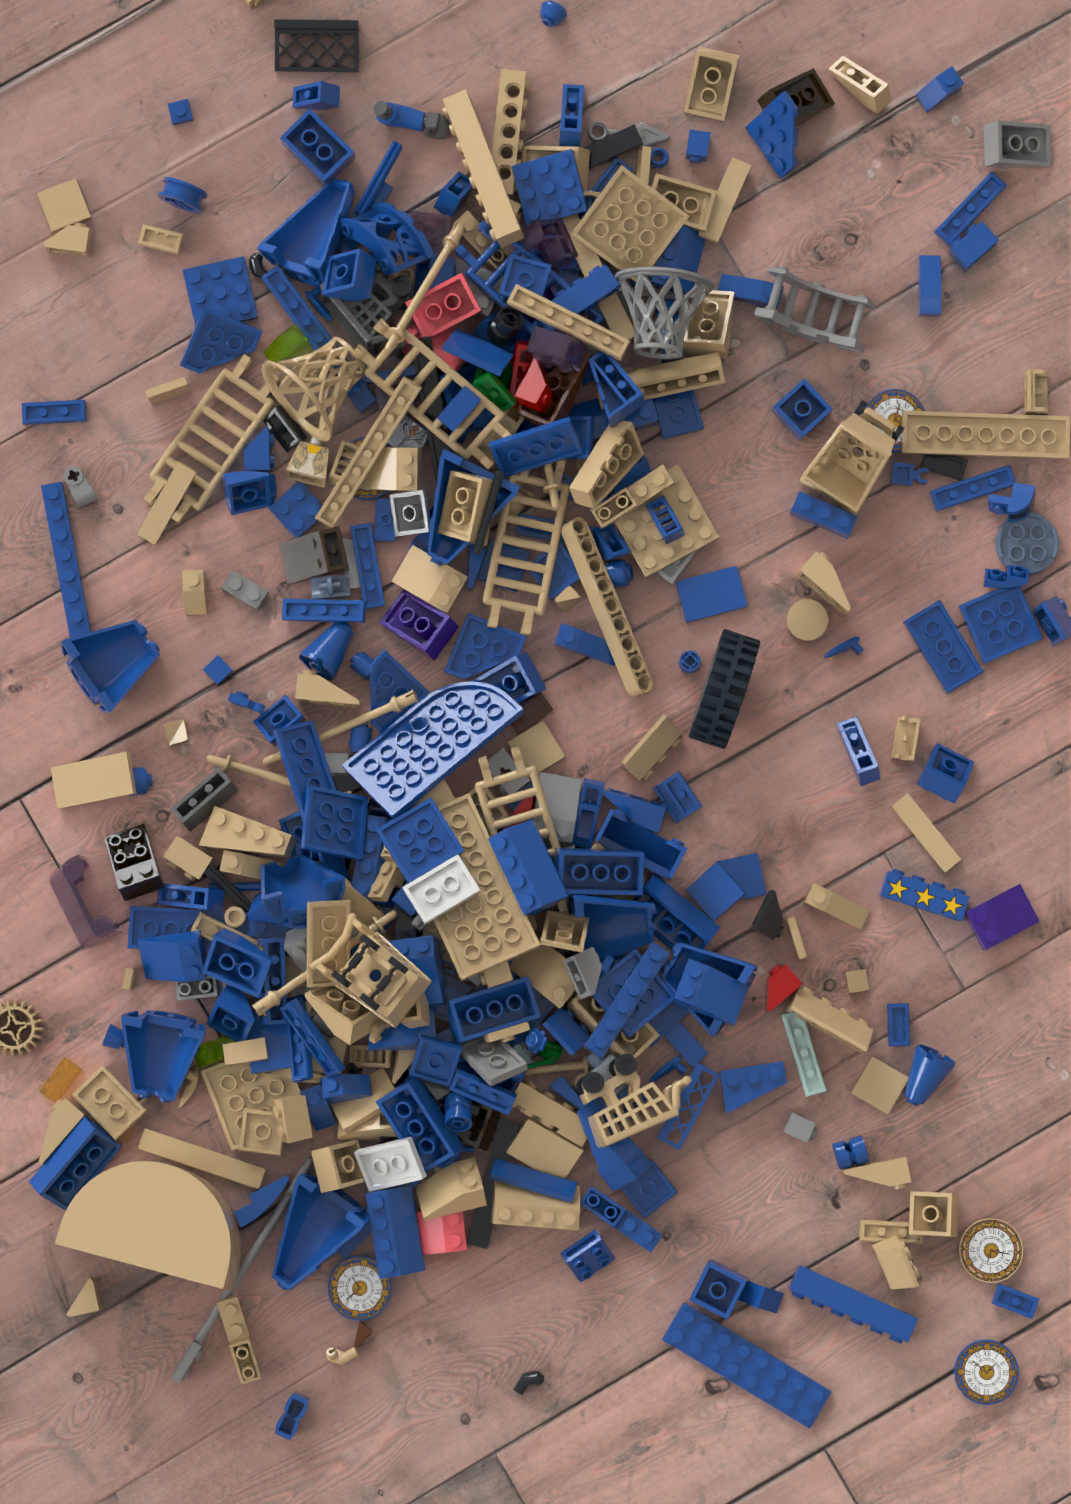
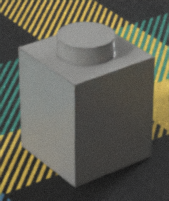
[782,1112,817,1143]

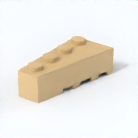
[569,420,644,509]

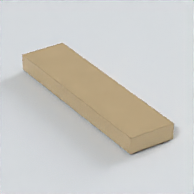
[137,461,197,545]
[891,794,961,873]

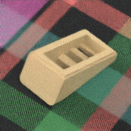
[328,440,359,485]
[349,1044,395,1068]

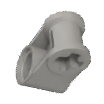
[64,466,98,509]

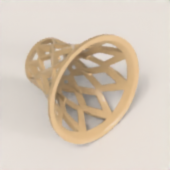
[261,337,366,441]

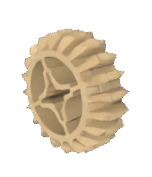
[0,999,44,1057]

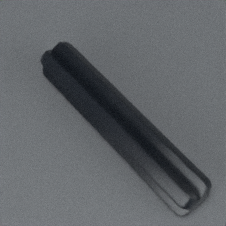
[204,865,252,913]

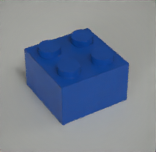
[772,379,833,441]
[689,1259,749,1320]

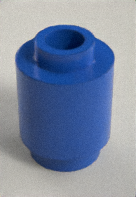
[350,651,373,681]
[349,723,372,753]

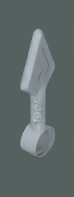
[588,122,670,149]

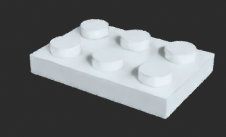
[402,854,481,925]
[354,1137,427,1192]

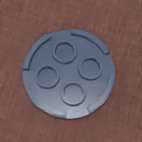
[995,512,1059,575]

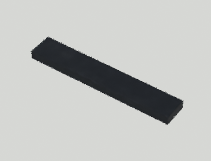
[467,1119,520,1249]

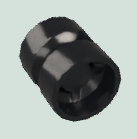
[487,306,524,346]

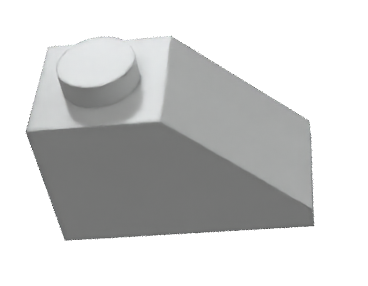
[563,947,602,999]

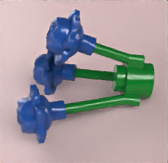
[507,1028,562,1083]

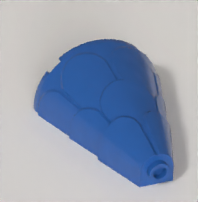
[257,178,355,286]
[428,449,520,567]
[272,1174,370,1290]

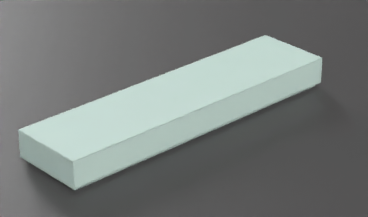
[781,1011,826,1097]

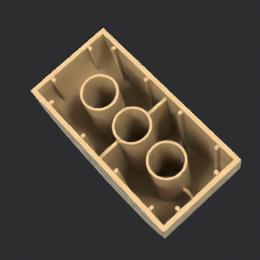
[55,1161,241,1290]

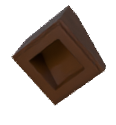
[354,1320,372,1348]

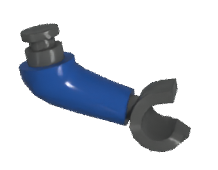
[373,101,450,139]

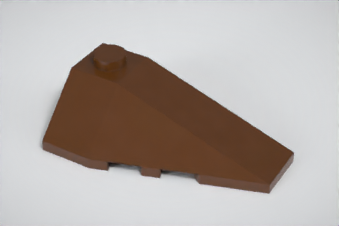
[515,347,592,427]

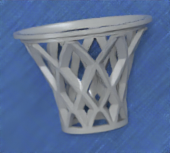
[615,267,714,359]

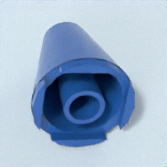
[299,622,353,681]
[905,1044,956,1106]

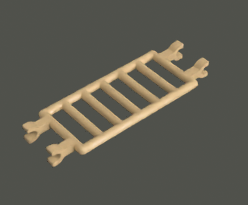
[352,318,516,469]
[144,354,280,525]
[483,460,570,636]
[475,746,570,930]

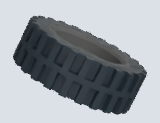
[689,629,760,749]

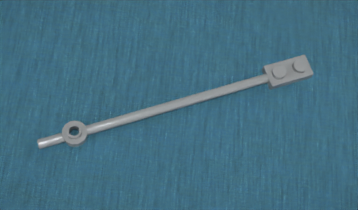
[171,1156,314,1383]

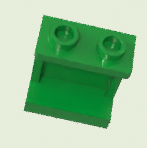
[473,364,516,412]

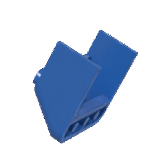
[594,809,687,881]

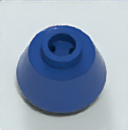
[540,0,567,28]

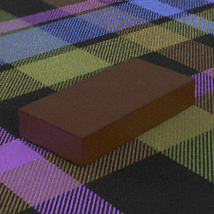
[512,693,553,734]

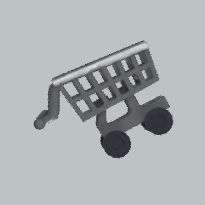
[320,252,413,362]

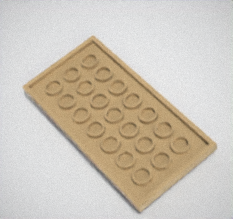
[433,793,540,982]

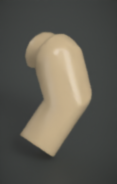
[326,1347,359,1365]

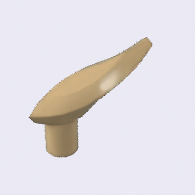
[178,1070,199,1108]

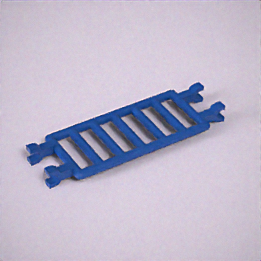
[455,220,604,371]

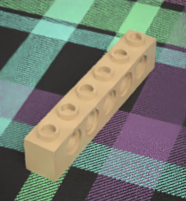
[492,69,530,199]

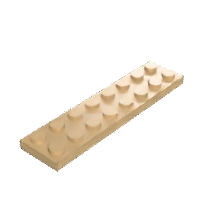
[901,411,1070,459]

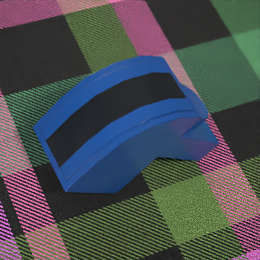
[988,483,1036,522]

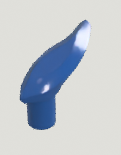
[305,285,333,321]
[824,637,864,658]
[648,1057,687,1083]

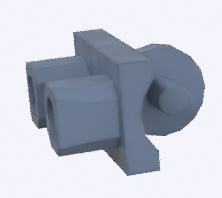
[311,574,351,599]

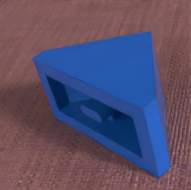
[592,524,630,560]
[738,1280,784,1314]

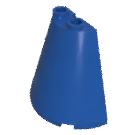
[61,620,160,713]
[261,854,345,929]
[569,894,657,960]
[660,942,758,1037]
[121,1010,206,1102]

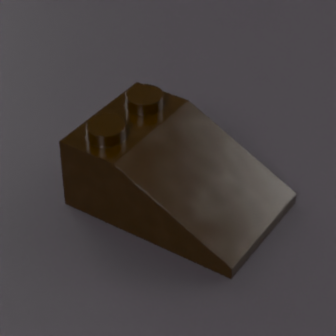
[757,68,835,127]
[441,1100,501,1151]

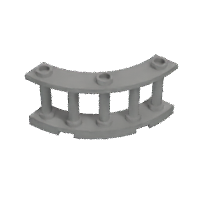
[754,266,876,353]

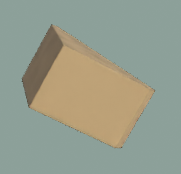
[66,1277,102,1317]

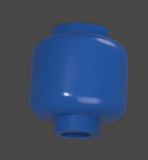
[605,559,634,588]
[129,767,153,796]

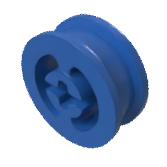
[158,177,208,214]

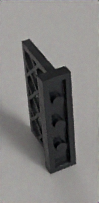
[274,19,359,72]

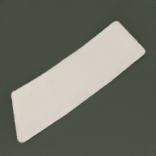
[342,537,360,589]

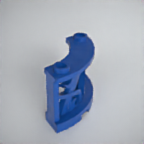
[340,202,434,275]

